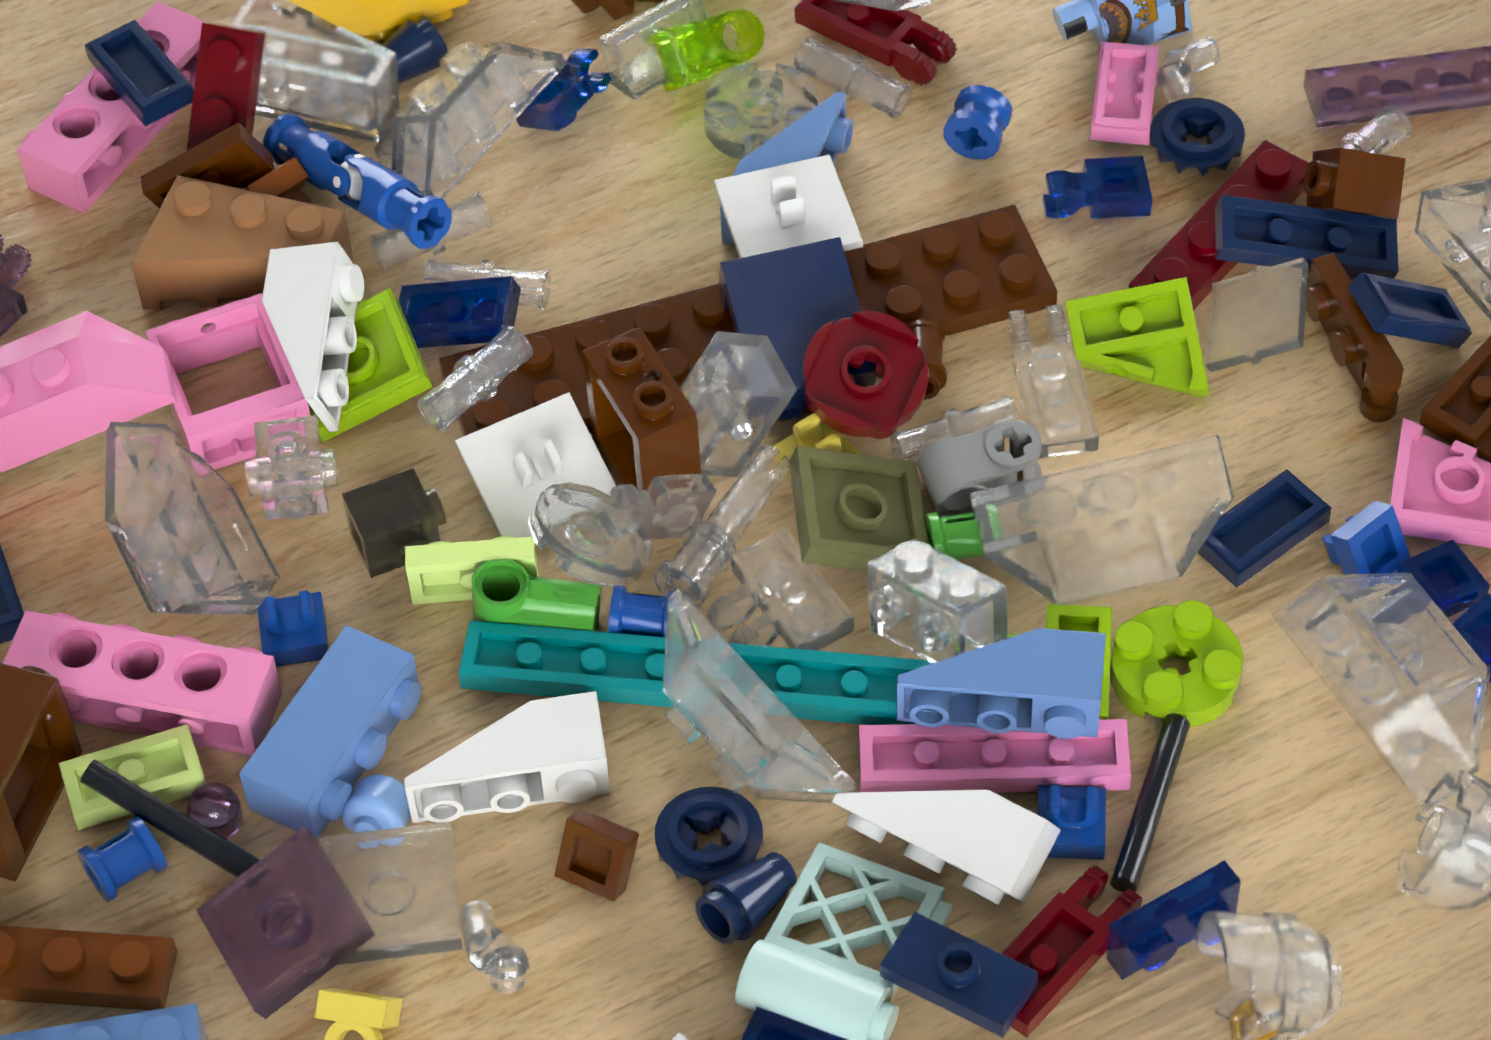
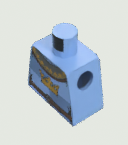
[1052,0,1192,45]

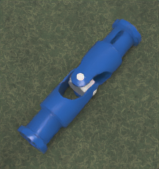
[263,113,452,249]

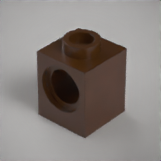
[1304,147,1406,219]

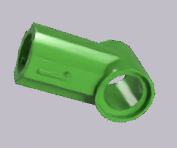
[472,559,602,631]

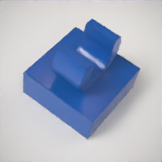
[1322,500,1411,593]
[257,590,329,667]
[1037,785,1106,860]

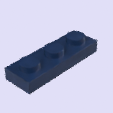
[1215,195,1399,279]

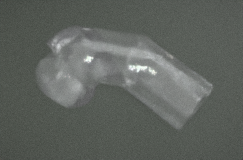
[1156,36,1220,103]
[460,900,530,994]

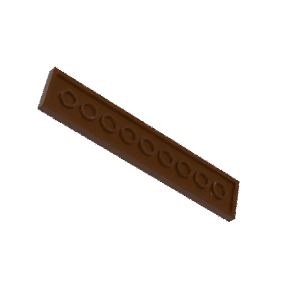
[439,204,1057,437]

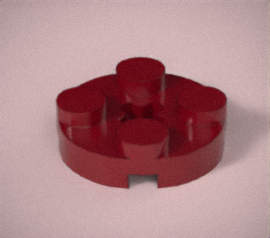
[802,311,929,439]

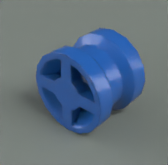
[943,85,1013,160]

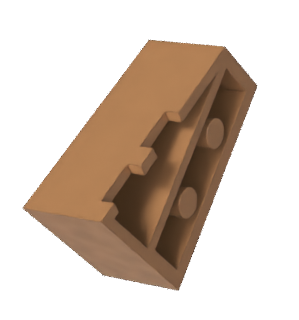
[131,175,354,310]

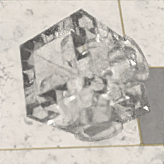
[245,415,339,520]

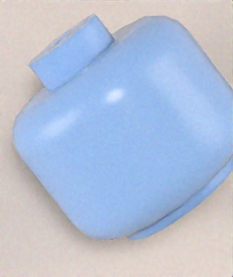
[342,774,411,843]

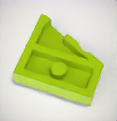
[1065,277,1210,398]

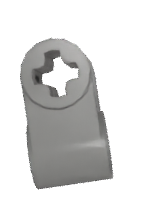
[916,419,1042,517]

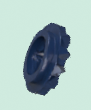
[1150,98,1245,176]
[655,787,763,887]

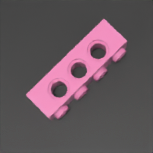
[17,1,205,214]
[3,611,282,756]

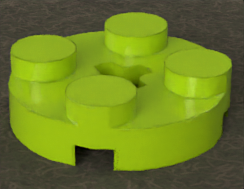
[1110,600,1244,727]

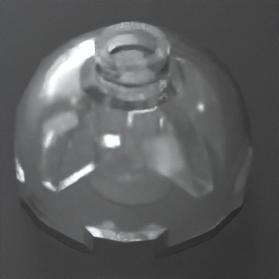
[1396,769,1491,911]

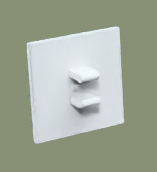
[714,154,863,258]
[455,393,622,539]

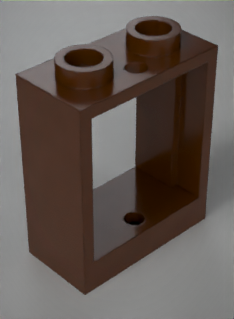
[582,327,704,532]
[0,663,82,881]

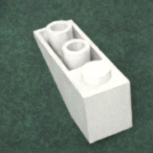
[262,242,364,432]
[404,691,611,823]
[832,789,1061,905]

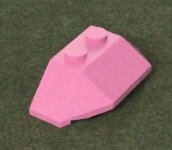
[0,311,177,473]

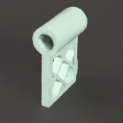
[735,842,952,1040]

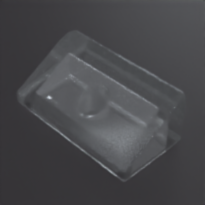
[600,0,724,99]

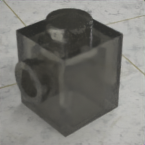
[342,468,447,578]

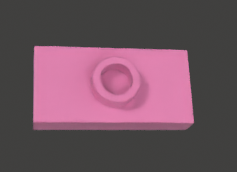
[1090,42,1159,145]

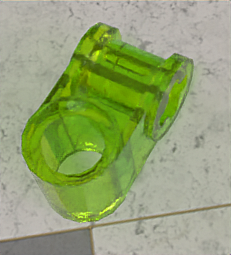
[646,9,765,92]

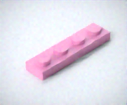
[859,719,1131,793]

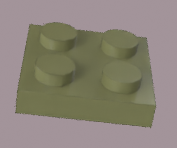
[789,446,931,577]

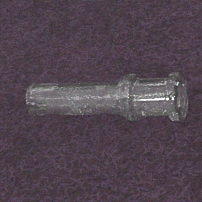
[654,445,790,609]

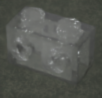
[680,331,797,477]
[867,539,1008,664]

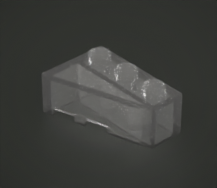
[230,0,400,143]

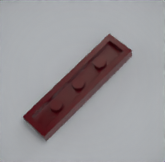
[1129,140,1309,311]

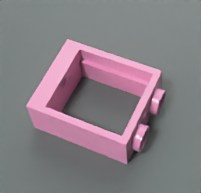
[145,293,315,476]

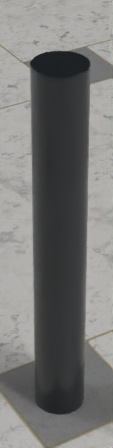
[1110,714,1190,893]
[80,760,267,886]

